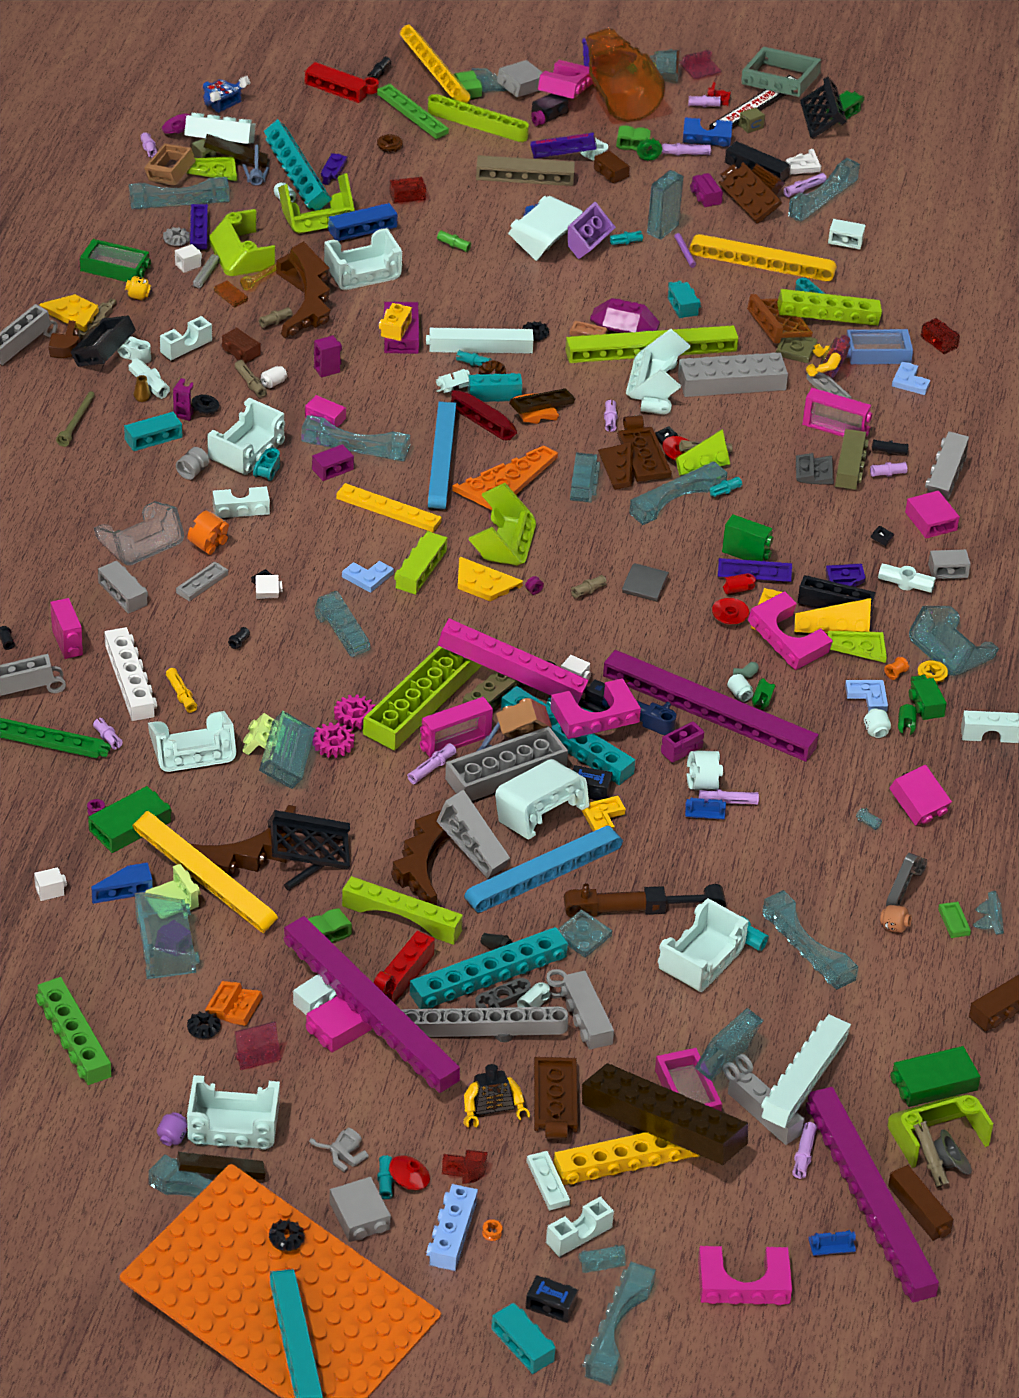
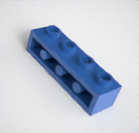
[328,203,397,241]

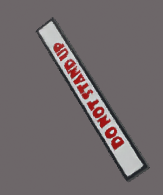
[709,75,798,130]

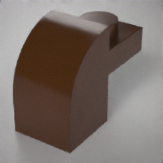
[48,320,80,358]

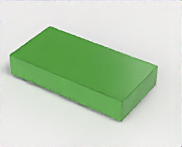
[938,902,971,938]

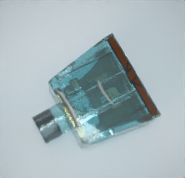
[644,50,680,84]

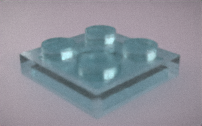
[558,910,613,958]

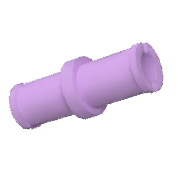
[689,95,721,108]
[140,132,158,158]
[604,400,618,432]
[870,462,907,477]
[93,718,123,750]

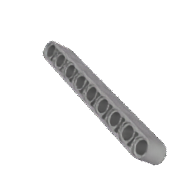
[401,1007,568,1037]

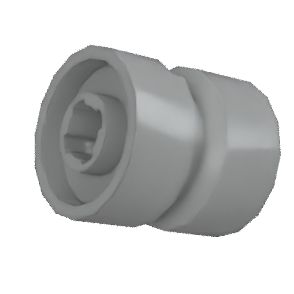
[176,447,209,480]

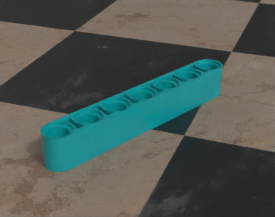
[270,1269,323,1398]

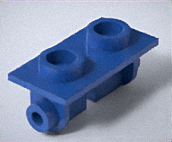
[685,797,726,819]
[808,1230,856,1256]

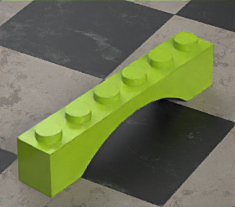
[342,876,463,945]

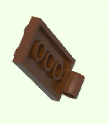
[718,162,783,224]
[617,415,672,482]
[534,1057,578,1139]

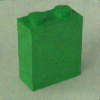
[722,514,774,561]

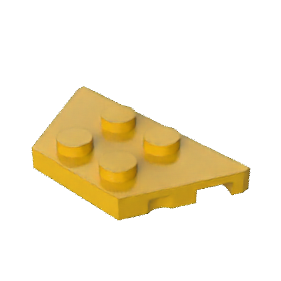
[39,294,99,332]
[458,557,523,601]

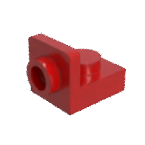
[707,82,731,106]

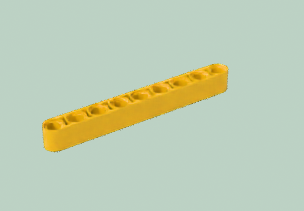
[400,25,470,103]
[689,234,837,281]
[132,811,278,933]

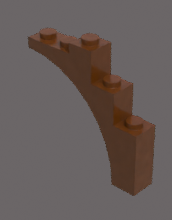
[281,241,331,338]
[189,805,296,876]
[391,809,451,906]

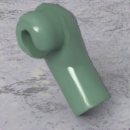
[733,662,759,679]

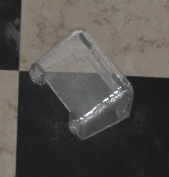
[94,501,184,565]

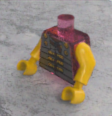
[806,335,851,379]

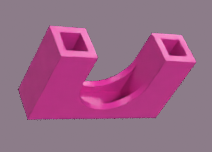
[538,60,596,99]
[748,591,833,671]
[550,678,641,739]
[698,1246,792,1305]

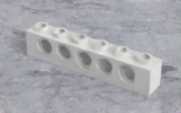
[104,627,157,721]

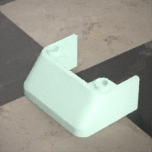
[626,329,690,400]

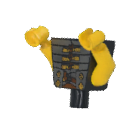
[463,1064,530,1128]

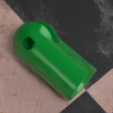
[752,678,776,710]
[898,704,917,735]

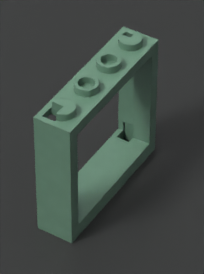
[742,47,821,97]

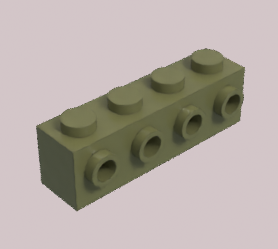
[835,429,868,490]
[462,672,526,719]

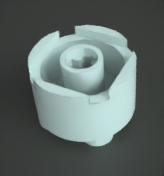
[687,751,723,790]

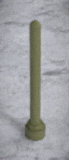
[56,391,95,447]

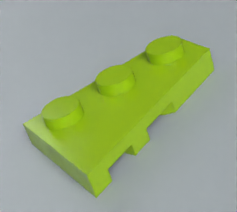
[186,157,237,181]
[676,429,730,476]
[827,631,887,663]

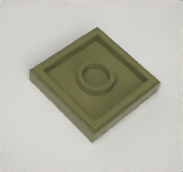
[776,331,818,363]

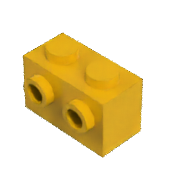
[379,303,412,341]

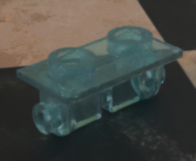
[578,1245,626,1273]

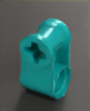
[253,448,280,481]

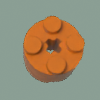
[187,510,229,555]

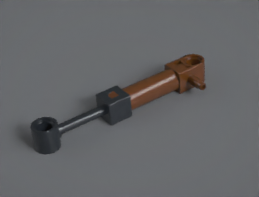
[563,883,726,918]

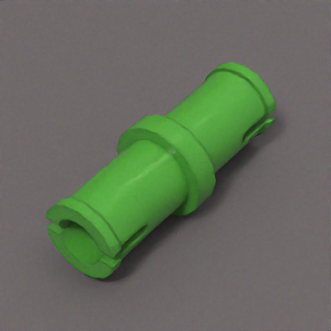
[437,230,471,252]

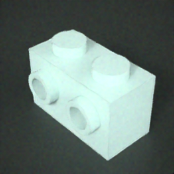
[828,219,866,249]

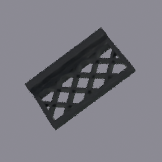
[800,76,847,139]
[268,810,350,870]

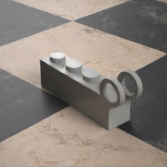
[0,304,58,365]
[0,654,66,696]
[546,969,614,1050]
[723,1054,804,1145]

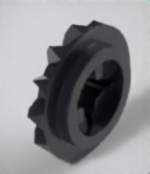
[522,321,549,341]
[191,394,220,415]
[187,1010,221,1039]
[269,1218,305,1251]

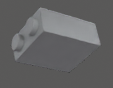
[496,60,543,97]
[329,1177,391,1242]

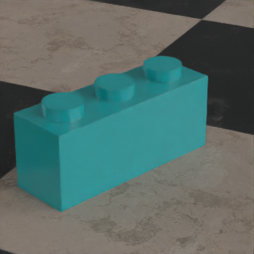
[468,373,522,402]
[124,412,182,452]
[491,1303,556,1374]

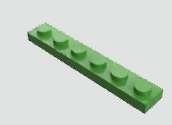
[377,84,449,139]

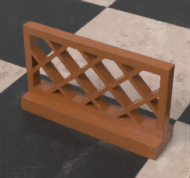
[747,294,813,343]

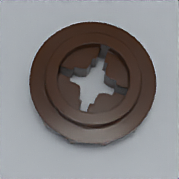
[377,134,403,152]
[478,360,506,375]

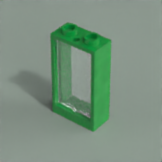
[80,239,151,282]

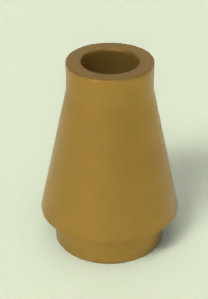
[133,375,151,402]

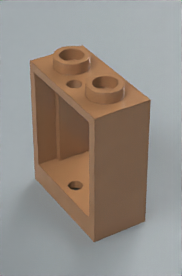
[144,144,196,185]

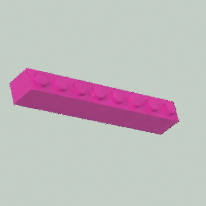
[437,618,589,704]

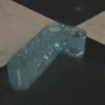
[314,591,370,657]

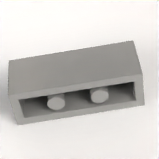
[98,561,148,614]

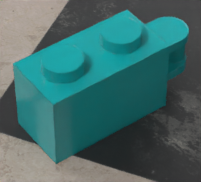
[668,280,701,318]

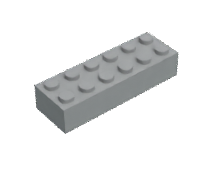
[678,352,788,397]
[445,726,568,801]

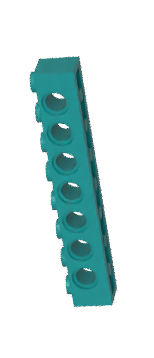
[263,119,332,211]
[501,686,636,785]
[410,927,568,1009]

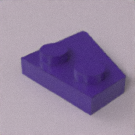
[825,564,865,587]

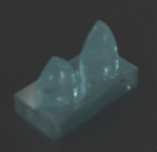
[973,891,1004,935]

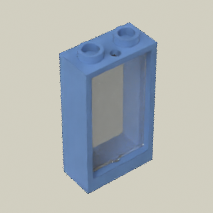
[843,329,913,364]

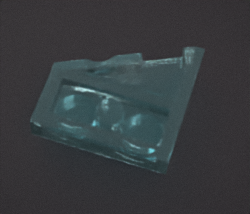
[471,68,508,92]

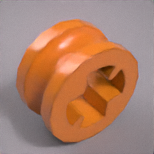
[482,1219,502,1241]

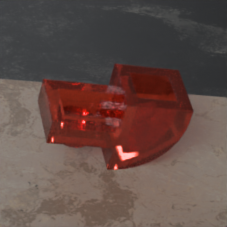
[442,1150,488,1184]

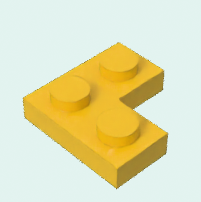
[581,796,626,831]

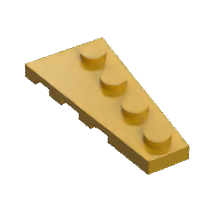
[794,598,871,634]

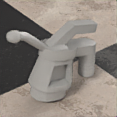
[309,1128,369,1173]

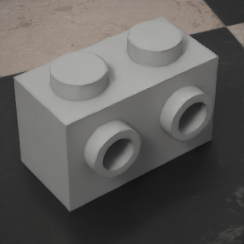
[928,550,970,579]

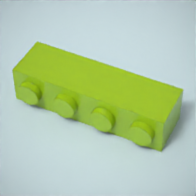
[394,531,447,595]

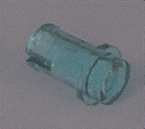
[856,808,882,830]

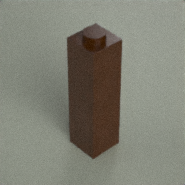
[888,1165,954,1241]

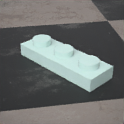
[527,1151,570,1210]

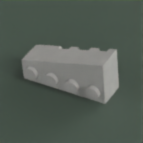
[925,431,969,501]
[437,790,510,879]

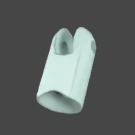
[640,397,672,415]
[517,982,550,1007]

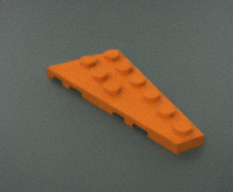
[452,445,558,510]

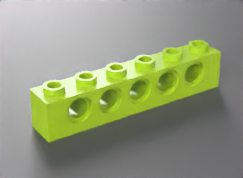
[777,289,882,326]

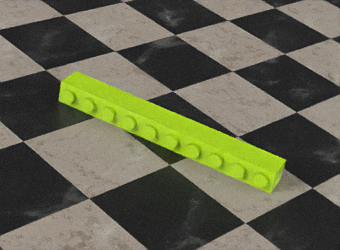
[565,325,738,363]

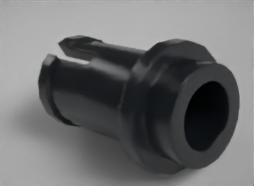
[0,626,15,650]
[228,627,250,649]

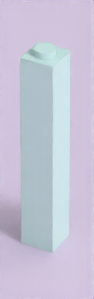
[426,328,533,353]

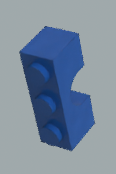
[682,118,732,147]

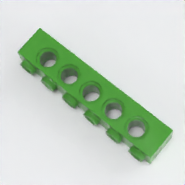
[36,977,111,1085]

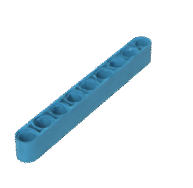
[428,401,456,509]
[464,826,623,913]

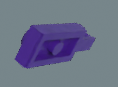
[321,153,347,185]

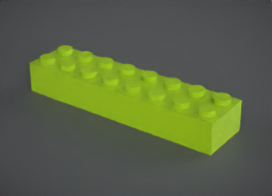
[363,646,482,751]

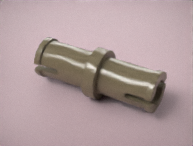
[258,307,293,328]
[571,575,607,598]

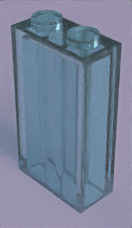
[647,170,684,240]
[259,711,315,789]
[695,1008,764,1081]

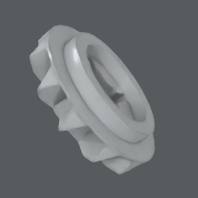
[163,227,190,246]

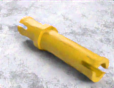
[165,668,197,713]

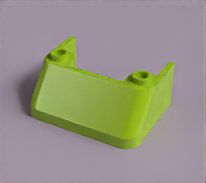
[278,173,355,233]
[209,209,275,276]
[469,483,536,566]
[887,1095,993,1168]

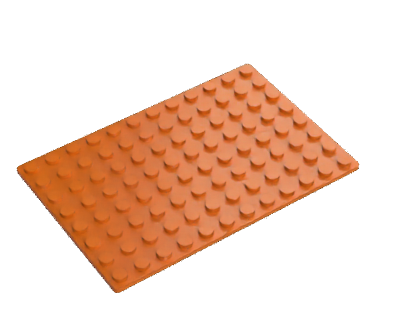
[119,1164,441,1398]

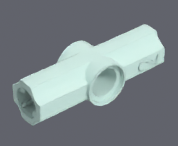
[129,358,170,399]
[878,563,936,593]

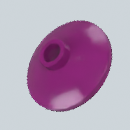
[162,114,191,134]

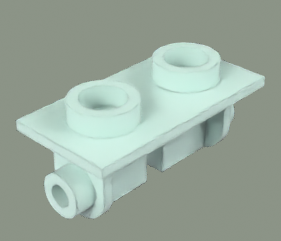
[436,369,470,393]

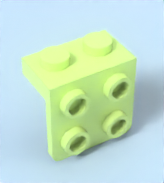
[242,713,295,760]
[145,864,200,920]

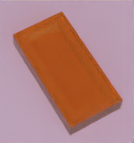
[214,281,248,308]

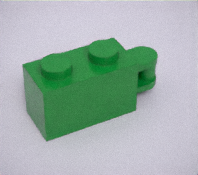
[827,91,865,123]
[908,674,947,720]

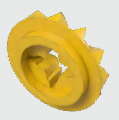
[918,660,948,684]

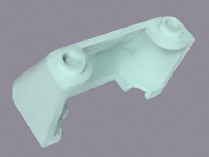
[508,196,583,261]
[148,711,236,772]

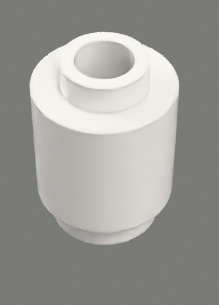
[260,366,287,388]

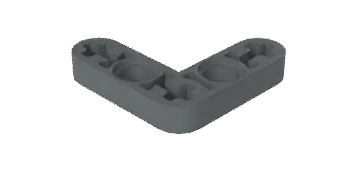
[886,852,928,906]
[475,978,531,1042]

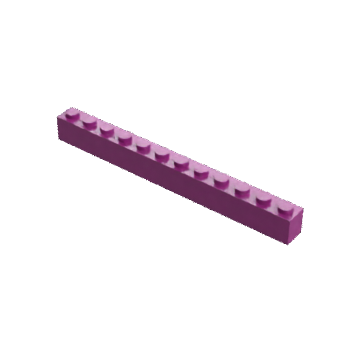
[603,650,819,762]
[284,916,460,1093]
[806,1087,939,1303]

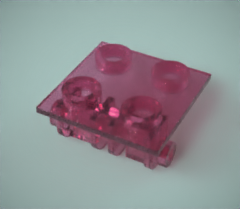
[679,50,721,79]
[235,1021,281,1070]

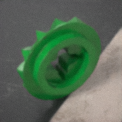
[637,137,662,160]

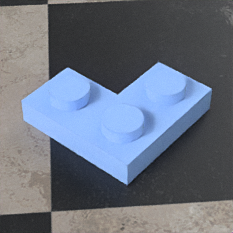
[892,362,930,395]
[342,561,394,593]
[845,680,888,712]

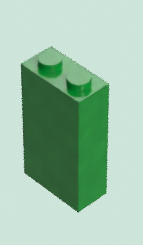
[88,786,172,853]
[890,1046,981,1107]

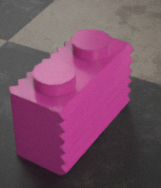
[305,395,346,430]

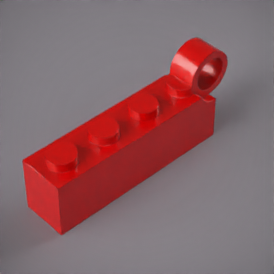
[305,62,379,103]
[373,930,435,1004]

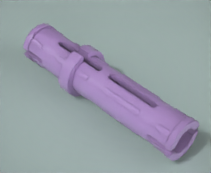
[662,143,711,156]
[783,173,827,197]
[407,743,457,784]
[699,789,759,805]
[792,1122,817,1179]

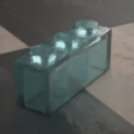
[570,452,600,502]

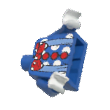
[203,76,250,113]

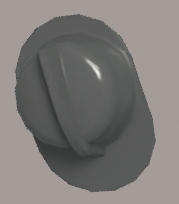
[934,1129,972,1175]

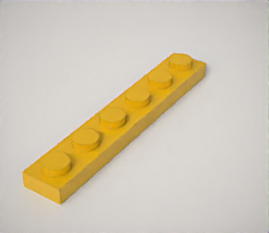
[336,483,442,533]

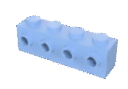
[427,1184,478,1271]

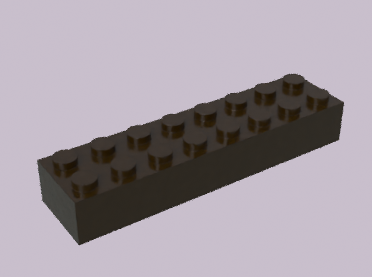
[582,1063,748,1165]

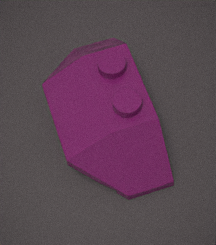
[590,298,660,333]

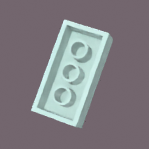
[185,113,256,143]

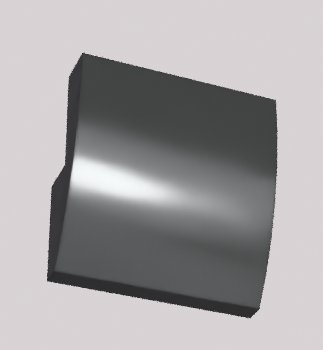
[796,453,834,485]
[622,563,669,602]

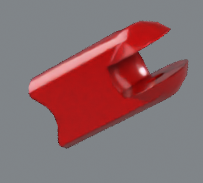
[723,573,756,594]

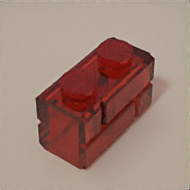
[389,177,426,203]
[920,318,960,354]

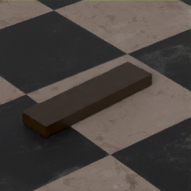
[203,134,268,168]
[509,388,576,414]
[176,1152,266,1180]

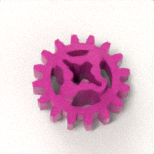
[334,694,375,730]
[312,722,354,758]

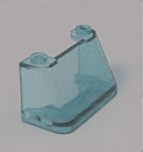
[909,606,999,676]
[135,892,200,979]

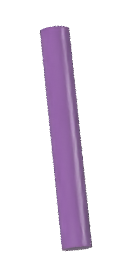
[674,233,696,268]

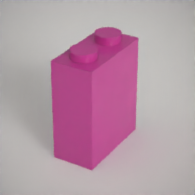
[905,490,960,539]
[50,598,83,659]
[889,764,952,826]
[305,996,372,1053]

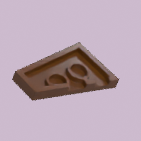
[598,442,633,490]

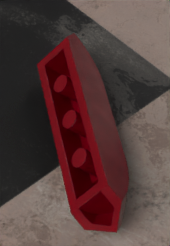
[451,390,517,440]

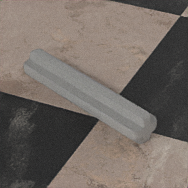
[193,254,219,288]

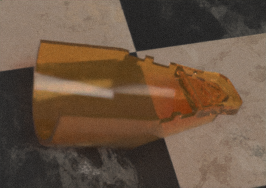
[585,28,665,122]

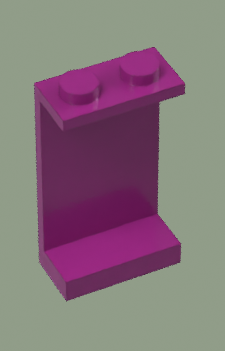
[384,302,419,354]

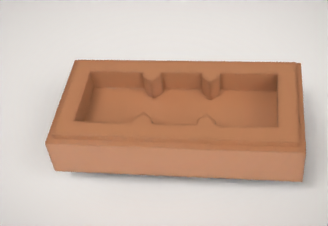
[570,321,608,336]

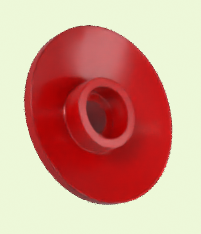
[662,436,689,460]
[712,598,749,624]
[389,1155,430,1190]

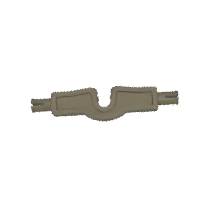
[79,298,116,340]

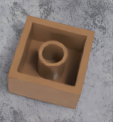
[496,698,552,739]

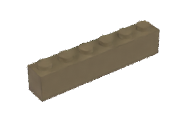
[476,155,575,186]

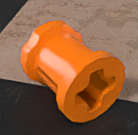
[884,657,909,680]

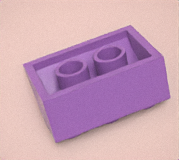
[568,202,616,259]

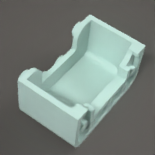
[324,228,402,290]
[208,398,285,475]
[495,759,590,839]
[658,898,748,992]
[187,1075,280,1149]

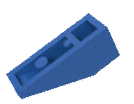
[91,862,153,904]

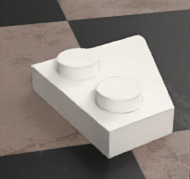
[786,149,821,175]

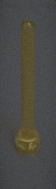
[240,264,276,290]

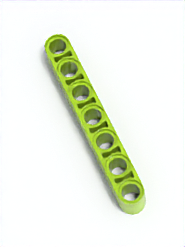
[428,94,529,142]

